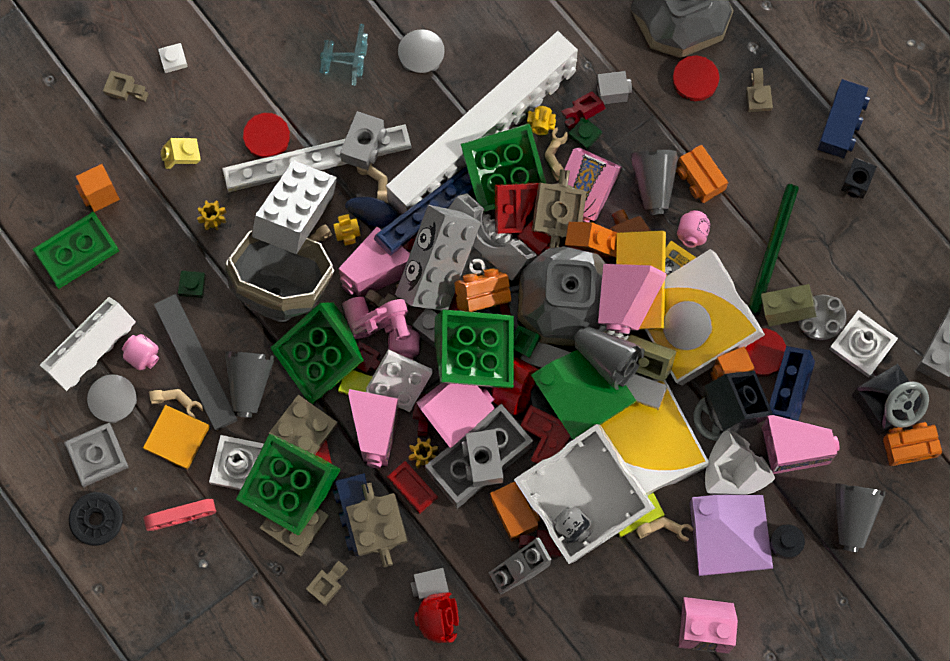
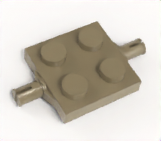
[532,169,587,248]
[346,483,408,567]

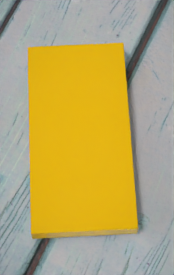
[616,231,666,330]

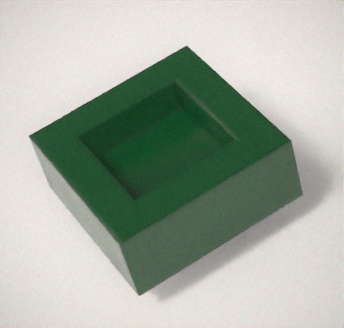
[569,118,602,151]
[178,271,206,298]
[514,325,541,358]

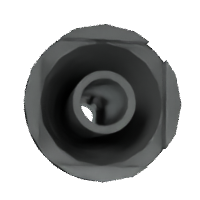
[631,150,678,215]
[574,327,645,390]
[225,351,274,418]
[835,483,886,552]

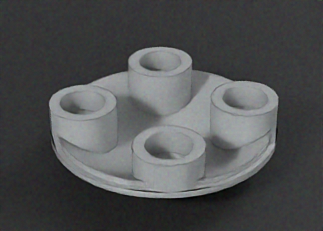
[398,30,444,73]
[798,295,846,340]
[663,301,712,350]
[87,375,137,423]

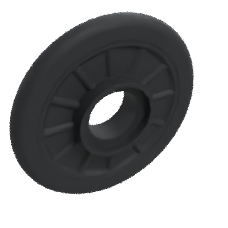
[69,492,123,546]

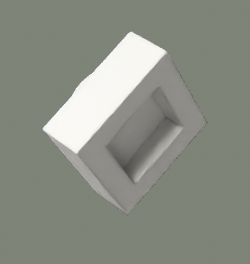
[158,43,188,73]

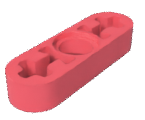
[144,499,216,531]

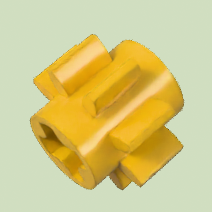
[527,106,556,135]
[197,200,226,230]
[333,214,361,246]
[409,438,438,468]

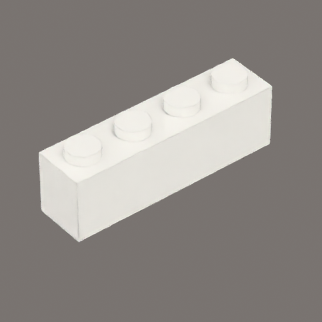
[40,297,136,391]

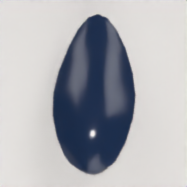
[345,197,399,228]

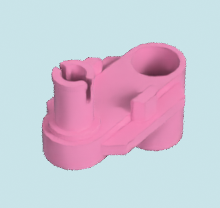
[342,297,411,341]

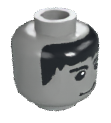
[554,507,592,544]

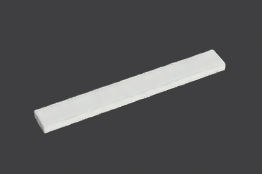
[222,124,411,192]

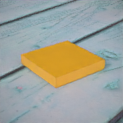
[143,405,210,470]

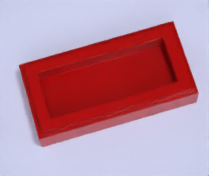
[387,461,438,514]

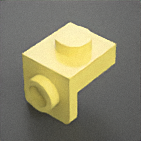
[161,138,201,169]

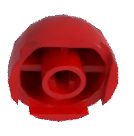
[414,592,459,643]

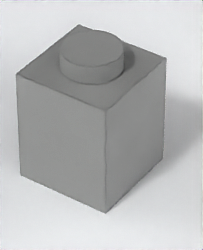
[596,71,632,104]
[411,568,449,603]

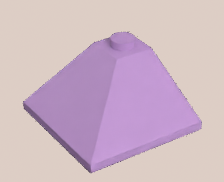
[689,495,773,576]

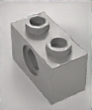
[340,111,387,170]
[462,429,503,487]

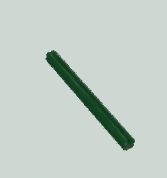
[748,184,799,316]

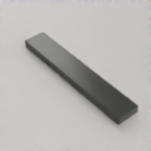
[154,294,238,431]

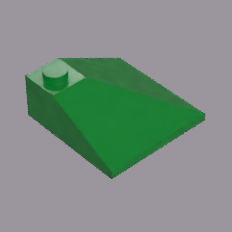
[461,124,546,212]
[271,302,364,405]
[434,310,514,388]
[531,350,637,440]
[236,434,341,535]

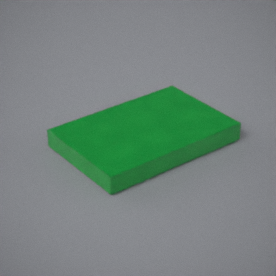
[32,211,119,289]

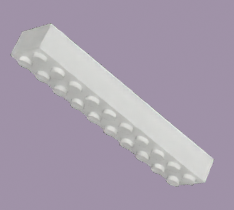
[386,31,578,215]

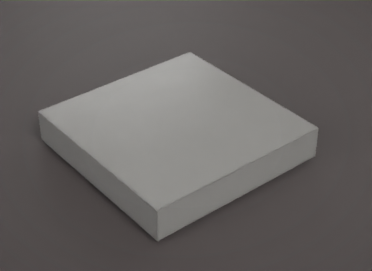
[64,422,129,487]

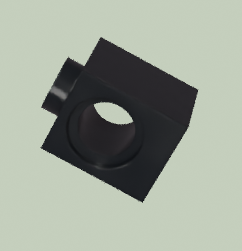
[841,158,877,199]

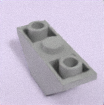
[489,538,551,594]

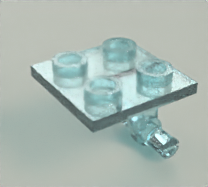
[319,24,368,85]

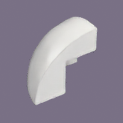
[705,430,775,495]

